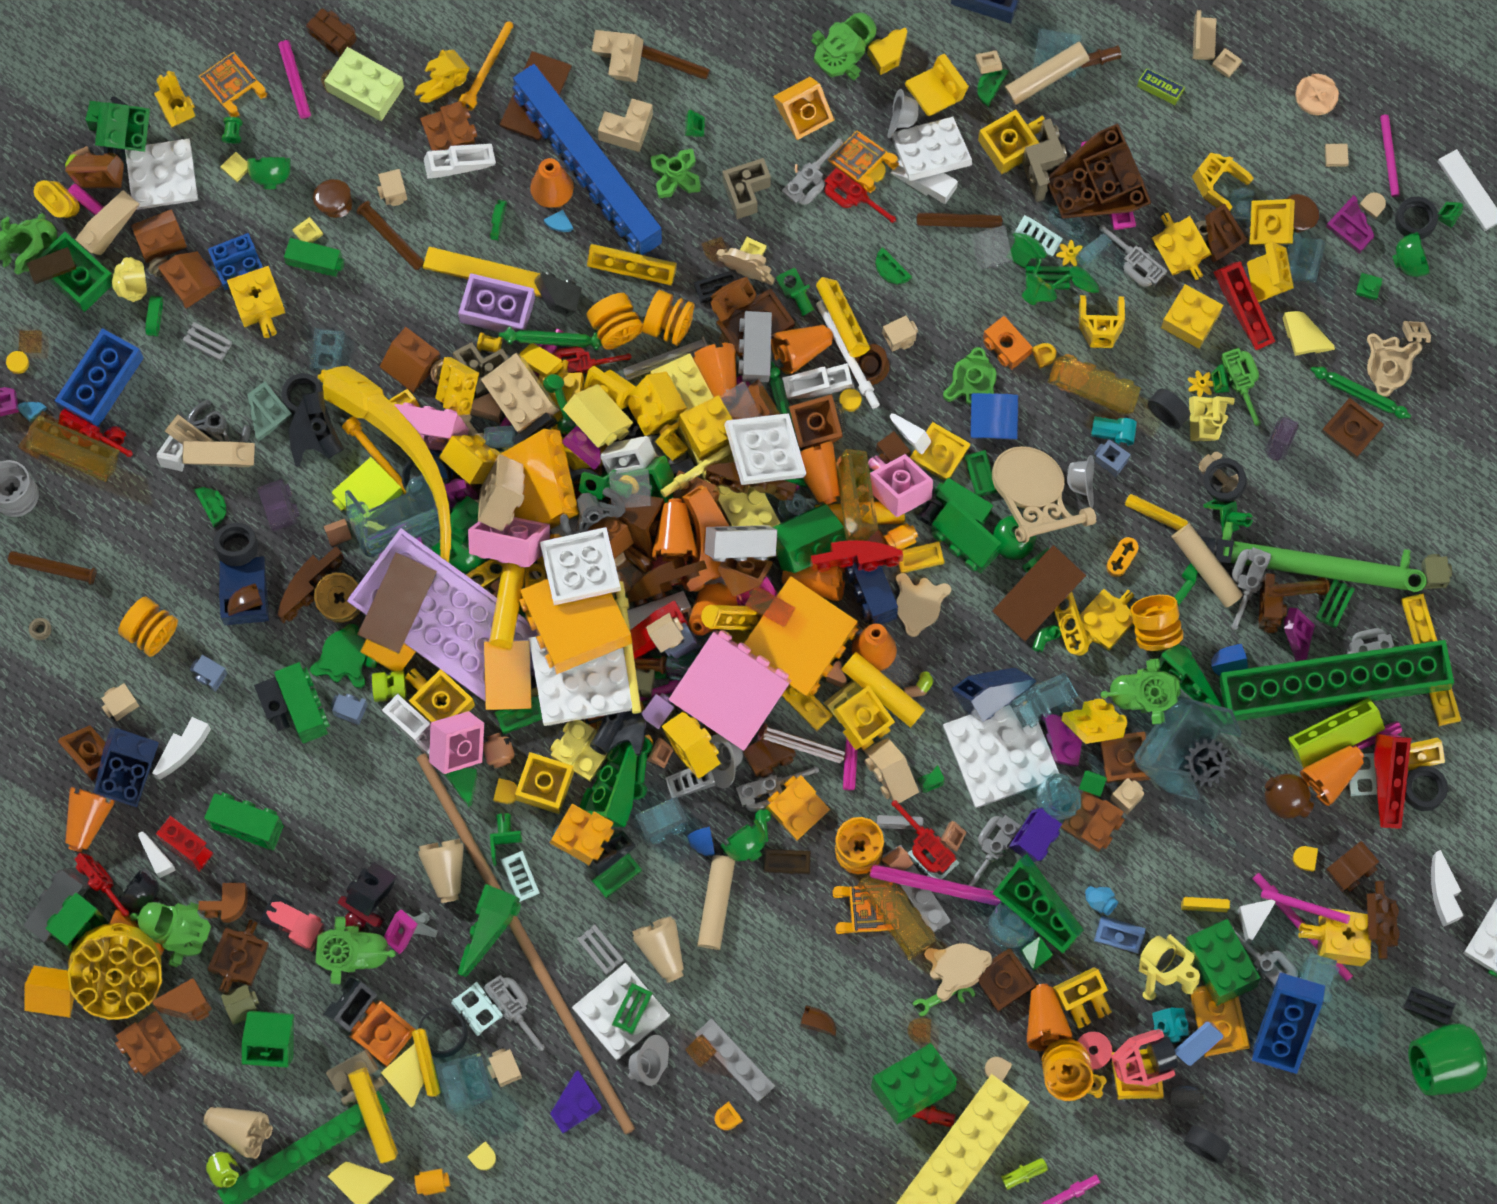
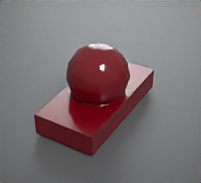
[337,896,384,931]

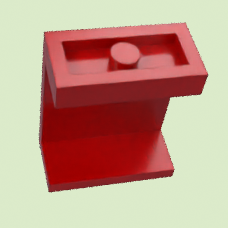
[156,816,213,872]

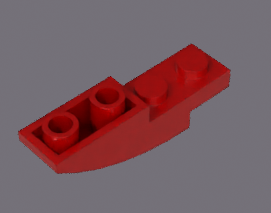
[810,540,903,572]

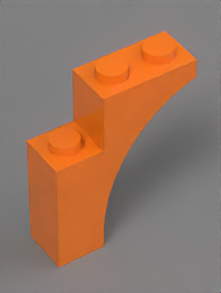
[681,485,729,592]

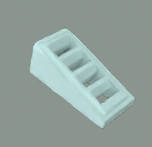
[1014,215,1063,257]
[500,851,540,902]

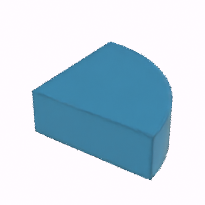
[544,210,573,232]
[18,402,47,423]

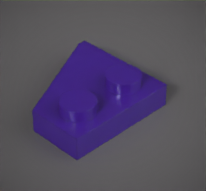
[550,1071,602,1134]

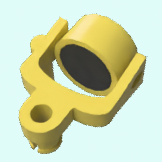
[1139,934,1200,1000]

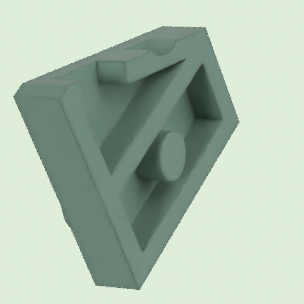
[247,382,292,442]

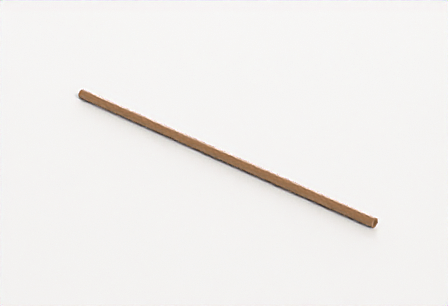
[416,753,635,1135]

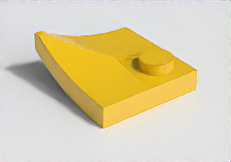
[1111,1049,1164,1100]

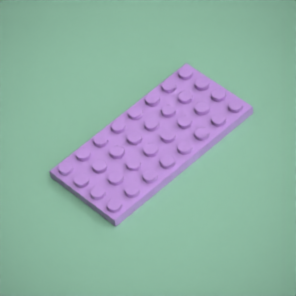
[347,528,539,702]

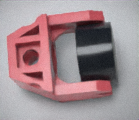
[260,894,325,951]
[1111,1029,1178,1086]

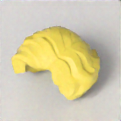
[112,257,147,302]

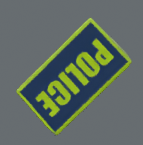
[1137,69,1185,105]

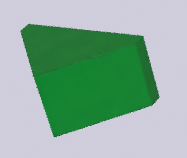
[445,768,478,808]

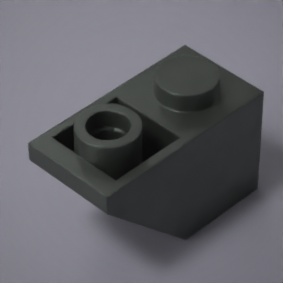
[534,272,582,316]

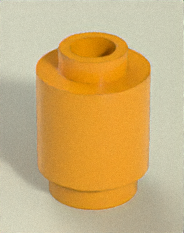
[884,523,918,550]
[415,1168,450,1196]

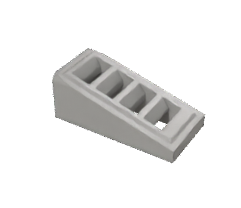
[665,769,715,799]

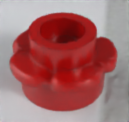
[104,426,126,445]

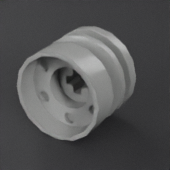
[0,460,39,517]

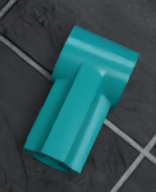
[1091,416,1137,446]

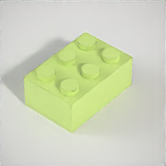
[324,47,404,121]

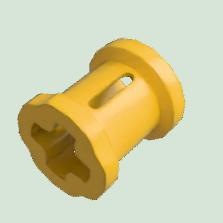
[476,332,503,353]

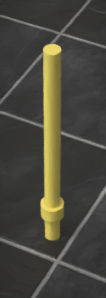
[660,444,732,498]
[615,581,641,714]

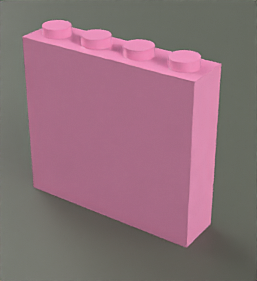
[668,630,792,751]

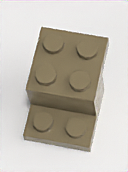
[1022,118,1067,202]

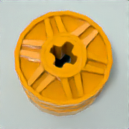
[642,290,695,346]
[587,293,643,350]
[1130,595,1184,651]
[118,596,178,657]
[835,817,884,875]
[1042,1039,1093,1101]

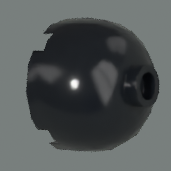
[118,867,159,914]

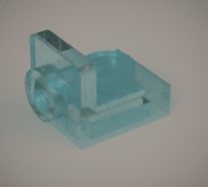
[1230,187,1254,222]

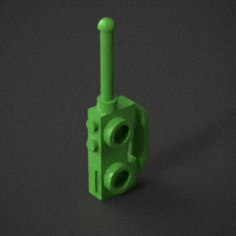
[1221,348,1261,427]

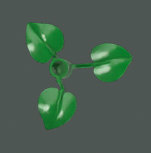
[1013,233,1100,305]

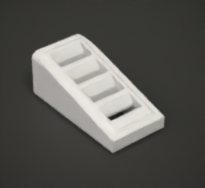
[889,414,931,454]
[138,831,176,878]

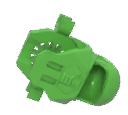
[811,12,877,81]
[0,213,58,274]
[1101,659,1181,724]
[130,902,211,968]
[315,917,396,984]

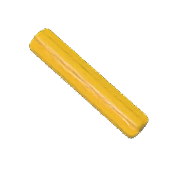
[1125,494,1188,531]
[412,1028,441,1097]

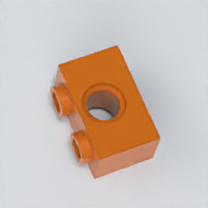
[983,316,1033,370]

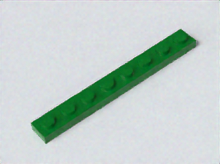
[217,1091,390,1204]

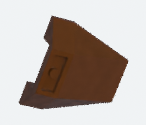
[1048,123,1152,219]

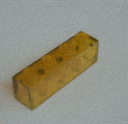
[1047,354,1141,414]
[25,416,120,482]
[836,449,878,541]
[857,874,936,961]

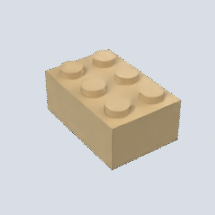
[481,353,560,433]
[478,454,525,532]

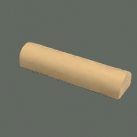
[1005,42,1090,105]
[1171,523,1243,608]
[697,855,735,950]

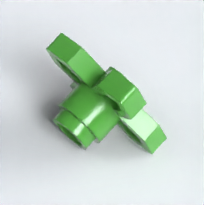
[651,149,701,199]

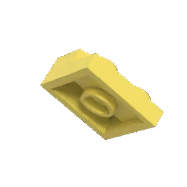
[550,720,607,782]

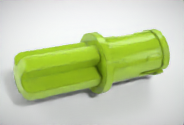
[1001,1159,1048,1190]

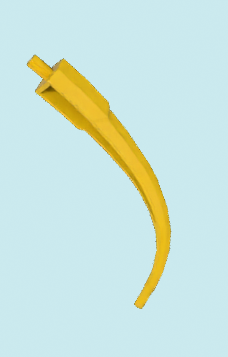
[318,366,451,563]

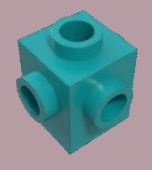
[1152,1008,1189,1044]

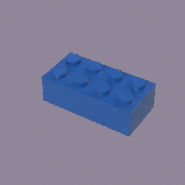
[55,328,144,427]
[1252,972,1325,1074]

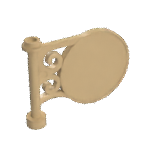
[992,447,1096,543]

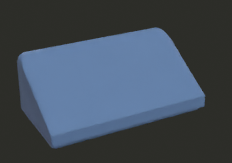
[1094,915,1145,954]
[1175,1021,1224,1066]

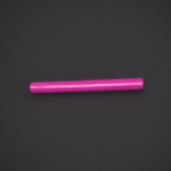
[1380,115,1400,197]
[1261,889,1350,924]

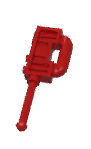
[824,168,896,223]
[552,346,632,374]
[58,408,133,457]
[892,800,957,873]
[74,853,129,917]

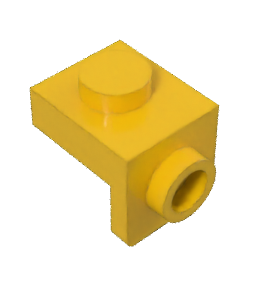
[655,422,689,461]

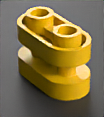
[34,180,80,218]

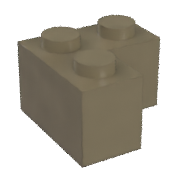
[722,158,771,219]
[453,342,509,398]

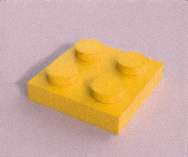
[1250,199,1295,245]
[910,422,971,481]

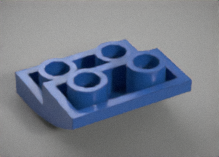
[208,233,263,290]
[971,393,1018,439]

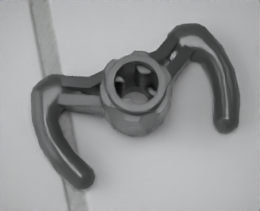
[186,400,251,443]
[560,488,626,536]

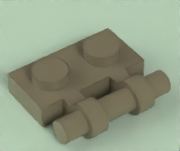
[326,1049,386,1106]

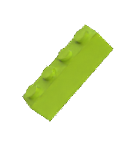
[1288,698,1385,768]

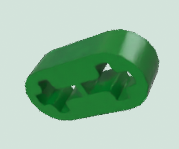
[146,295,163,337]

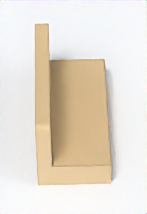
[1193,10,1216,60]

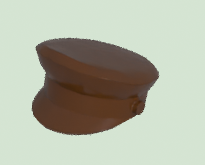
[313,179,352,218]
[1286,194,1319,233]
[850,344,890,385]

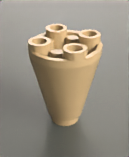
[418,839,464,903]
[632,916,684,983]
[204,1107,273,1159]

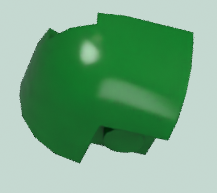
[431,537,486,575]

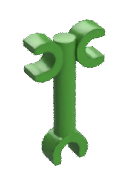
[913,987,975,1017]

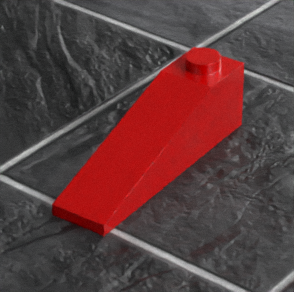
[1214,262,1275,350]
[623,600,689,659]
[1374,734,1411,829]

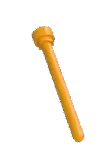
[458,21,513,111]
[342,416,416,502]

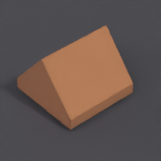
[324,519,352,547]
[826,661,847,688]
[647,738,674,768]
[941,821,967,852]
[881,846,913,871]

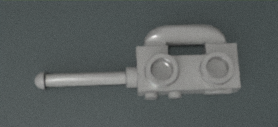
[782,138,843,205]
[1099,225,1167,287]
[1231,547,1271,630]
[1347,628,1394,654]
[736,766,819,812]
[968,815,1021,887]
[1232,927,1298,988]
[483,975,545,1051]

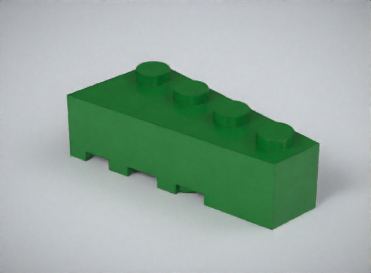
[993,854,1084,953]

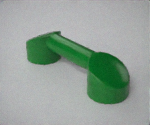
[543,374,577,435]
[1174,563,1198,606]
[633,737,652,800]

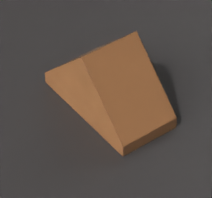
[470,393,503,423]

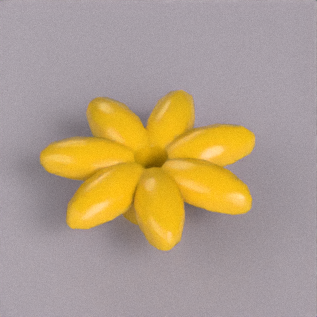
[1056,240,1084,266]
[1187,370,1213,397]

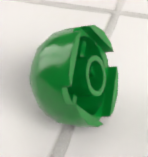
[247,157,291,190]
[1393,232,1430,277]
[993,515,1037,560]
[720,819,766,862]

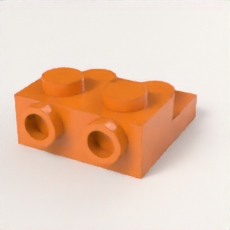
[349,1000,416,1067]

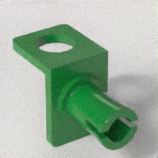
[776,268,815,316]
[579,469,633,500]
[1203,499,1253,534]
[490,813,522,866]

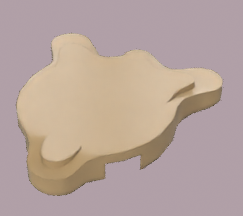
[716,248,775,285]
[1367,333,1422,397]
[896,573,951,637]
[925,943,992,1001]

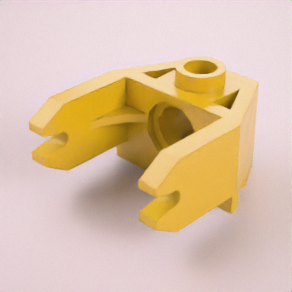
[414,50,470,103]
[154,71,195,127]
[1192,153,1254,211]
[1079,295,1125,348]

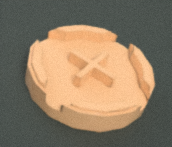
[1295,74,1339,116]

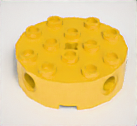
[68,923,162,1020]

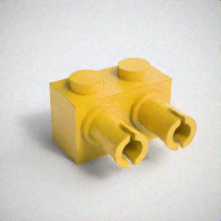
[1053,967,1112,1028]

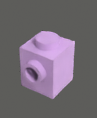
[642,693,674,729]

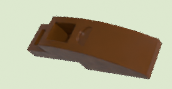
[705,462,797,501]
[278,547,344,623]
[627,558,707,606]

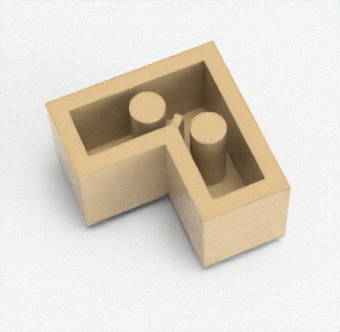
[592,30,644,82]
[598,99,653,152]
[864,737,919,803]

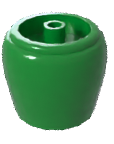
[1408,1024,1488,1095]

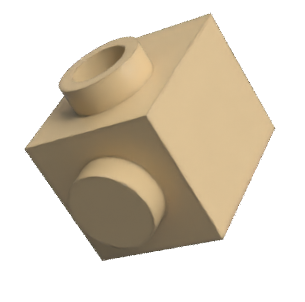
[377,169,407,206]
[882,315,918,352]
[646,613,684,652]
[101,683,139,721]
[1110,778,1145,815]
[487,1048,522,1087]

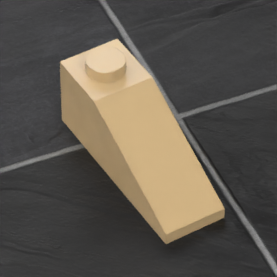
[75,190,140,255]
[182,441,255,468]

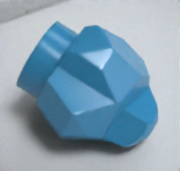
[1085,886,1118,916]

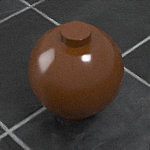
[1264,773,1314,819]

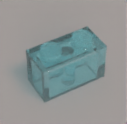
[635,797,688,845]

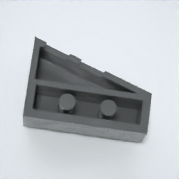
[23,868,90,942]

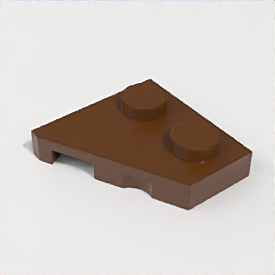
[1205,203,1247,263]

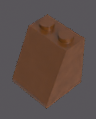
[607,493,665,561]

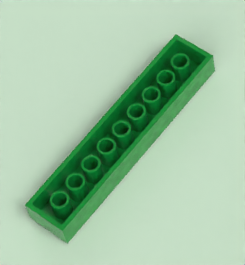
[1219,640,1454,723]

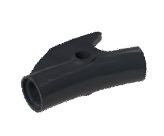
[289,391,345,467]
[590,710,646,756]

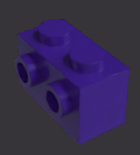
[1009,808,1062,862]

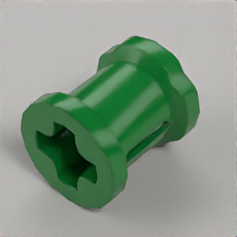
[221,117,243,144]

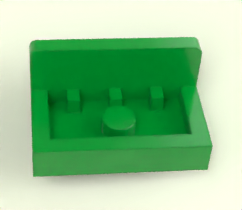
[439,496,479,544]

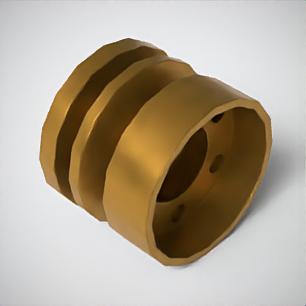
[314,573,361,623]

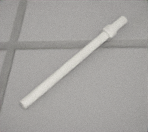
[816,300,880,409]

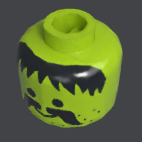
[206,1152,240,1187]

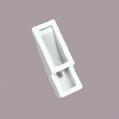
[424,144,496,178]
[890,160,958,204]
[782,363,855,399]
[382,694,431,757]
[153,717,211,780]
[1431,850,1464,927]

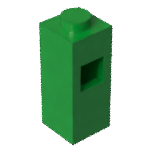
[284,238,345,277]
[934,478,993,526]

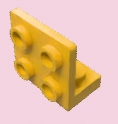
[905,53,969,116]
[1247,242,1294,302]
[583,366,636,410]

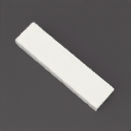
[1438,149,1497,231]

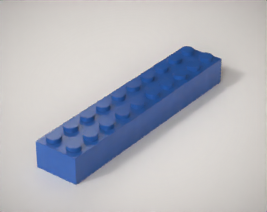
[512,64,662,255]

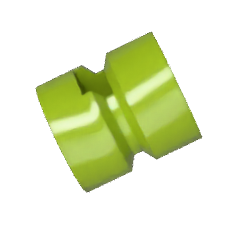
[372,671,407,702]

